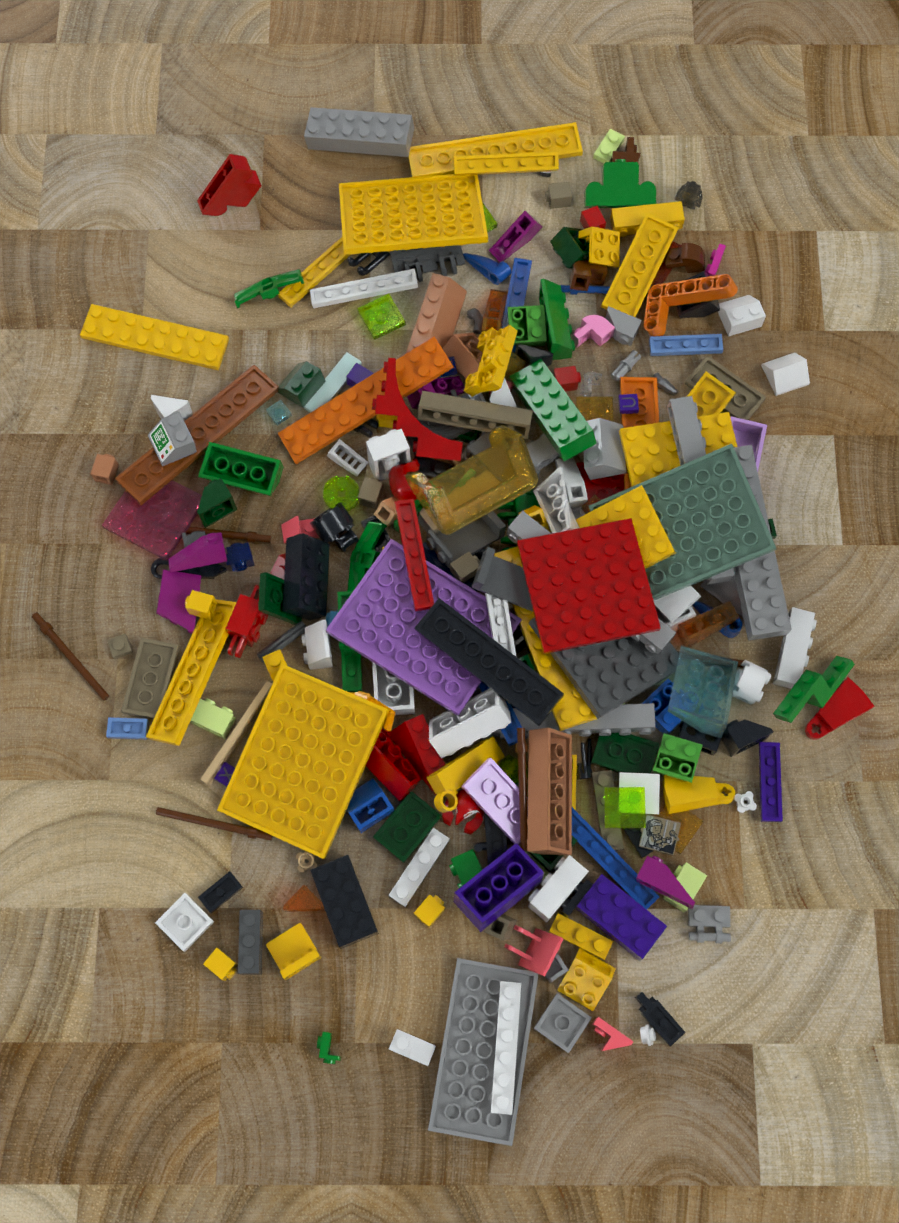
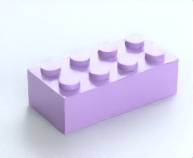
[730,416,767,471]

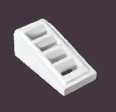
[327,439,368,477]

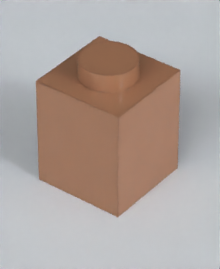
[90,454,119,485]

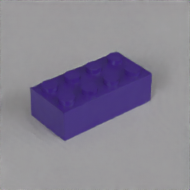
[453,843,544,932]
[575,874,667,961]

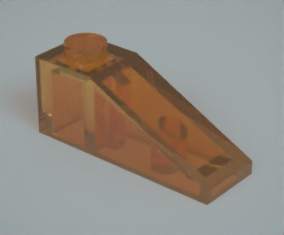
[481,289,508,333]
[677,601,739,648]

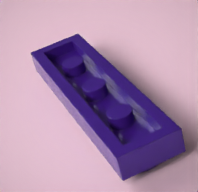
[759,742,783,822]

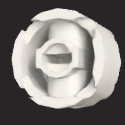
[728,660,771,705]

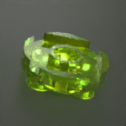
[323,476,360,511]

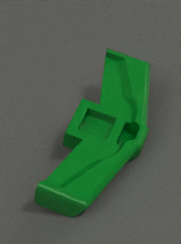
[234,269,304,308]
[347,521,387,591]

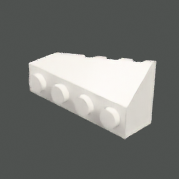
[533,466,580,533]

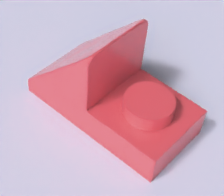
[281,516,320,543]
[592,1017,634,1051]

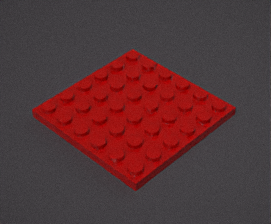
[517,518,661,654]

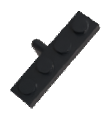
[472,812,507,866]

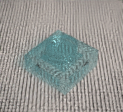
[266,400,292,426]

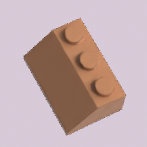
[442,333,483,379]

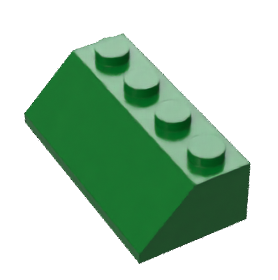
[538,279,575,360]
[198,442,284,496]

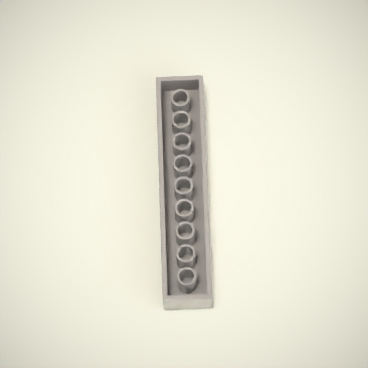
[714,445,792,641]

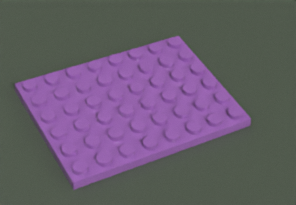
[326,539,522,716]

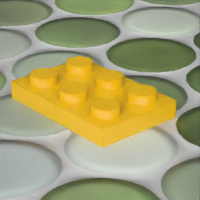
[686,371,736,417]

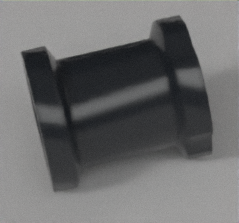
[334,529,359,552]

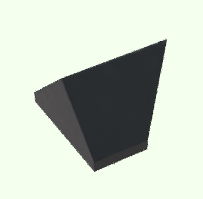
[517,344,554,368]

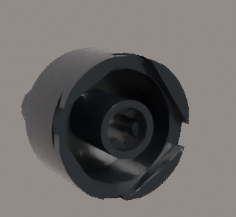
[310,502,355,543]

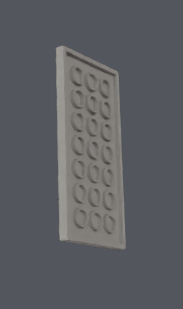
[428,958,538,1146]

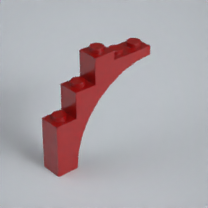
[372,357,463,461]

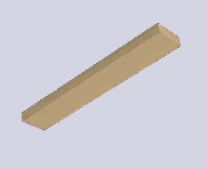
[200,681,272,786]

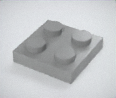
[533,993,592,1053]

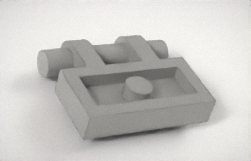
[688,905,731,944]

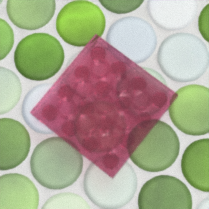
[102,480,202,561]

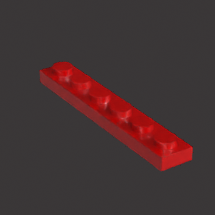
[395,499,434,611]

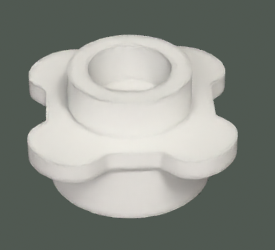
[734,791,757,813]
[640,1024,656,1046]

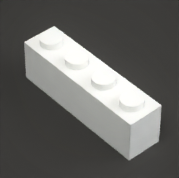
[773,607,817,689]

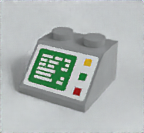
[148,412,197,466]

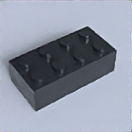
[282,533,330,620]
[310,855,379,949]

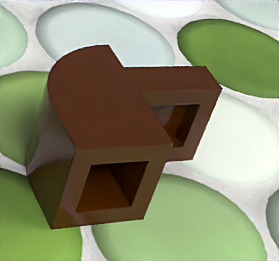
[611,137,641,163]
[665,243,705,273]
[569,260,608,291]

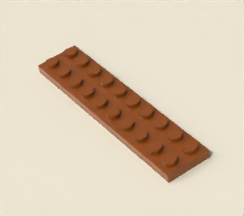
[115,365,279,505]

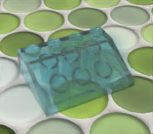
[667,646,738,738]

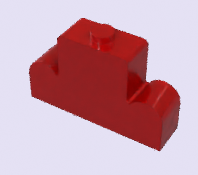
[197,154,262,216]

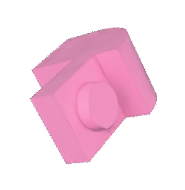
[573,315,615,348]

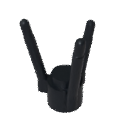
[576,738,592,780]

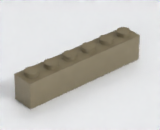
[417,391,533,439]

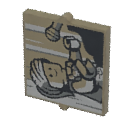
[639,814,681,856]

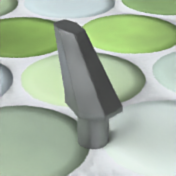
[653,372,679,395]

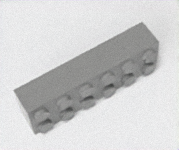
[304,107,414,157]

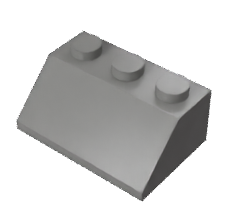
[584,418,627,480]

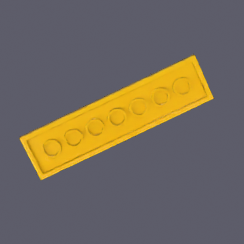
[80,304,229,371]
[146,599,236,746]

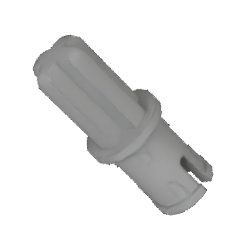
[611,350,641,381]

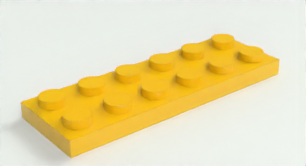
[601,213,679,317]

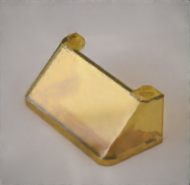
[405,425,538,535]

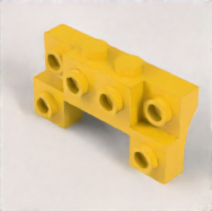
[464,325,518,397]

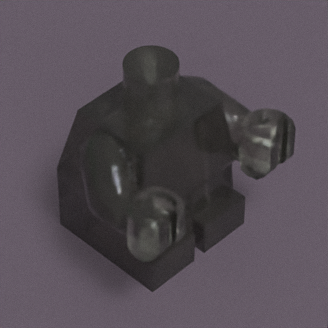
[674,181,703,210]

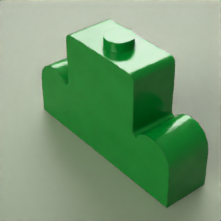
[584,159,656,208]

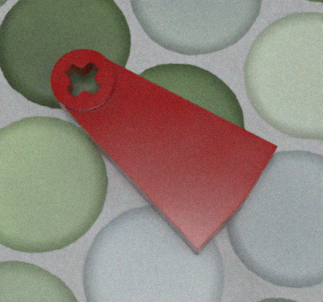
[805,677,875,740]

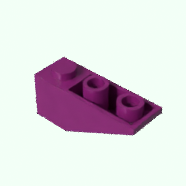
[407,376,465,409]

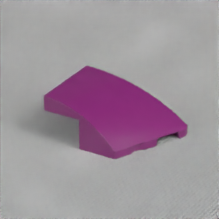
[156,569,201,634]

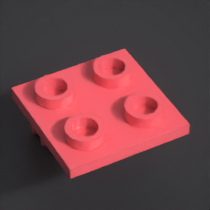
[504,925,563,977]

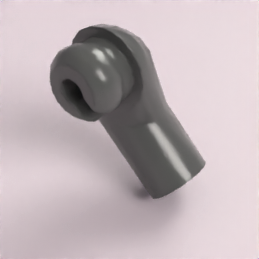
[467,308,484,334]

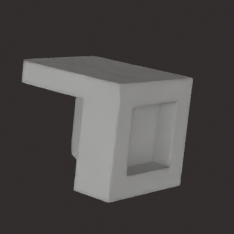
[545,953,569,983]

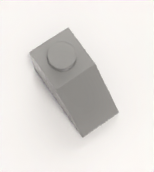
[605,306,642,346]

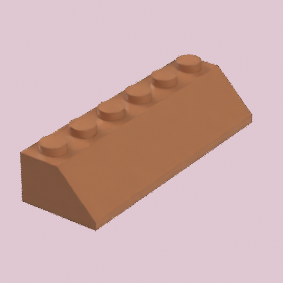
[406,273,467,379]
[527,727,572,855]

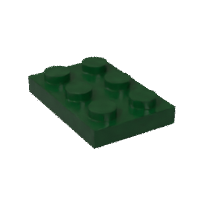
[258,572,302,625]
[591,733,659,774]
[373,791,442,863]

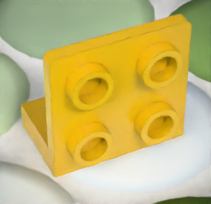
[579,227,620,268]
[266,923,322,980]
[558,948,616,1011]

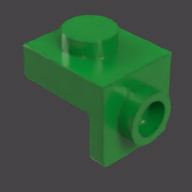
[317,1032,341,1064]

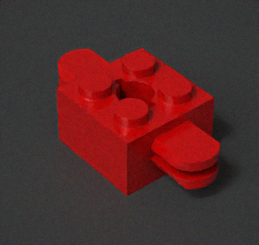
[225,585,268,658]

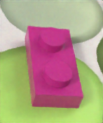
[705,243,726,276]

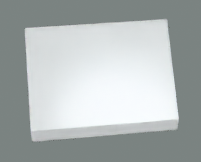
[761,353,810,396]
[151,395,193,421]

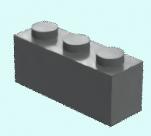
[238,910,263,975]

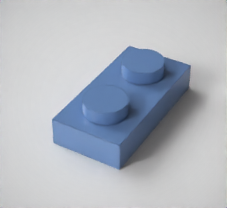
[106,717,149,740]

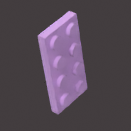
[461,758,528,844]

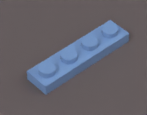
[649,334,723,356]

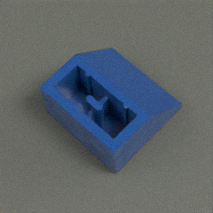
[642,679,696,735]
[346,779,394,833]

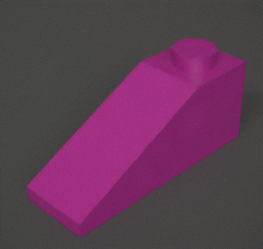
[489,211,543,262]
[169,532,227,573]
[636,856,695,909]

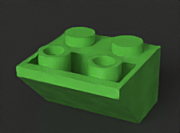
[508,305,546,347]
[653,733,702,783]

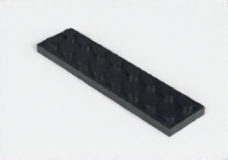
[414,598,564,726]

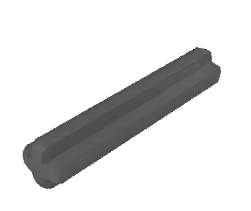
[257,621,307,662]

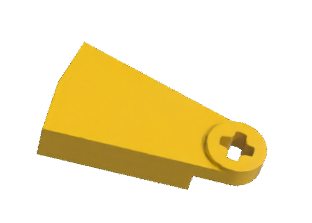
[662,775,735,814]

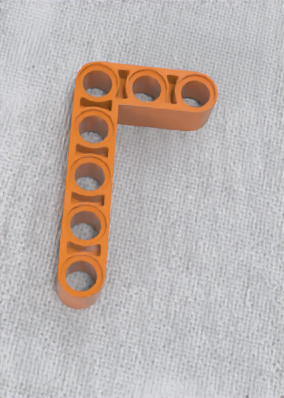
[644,274,738,336]

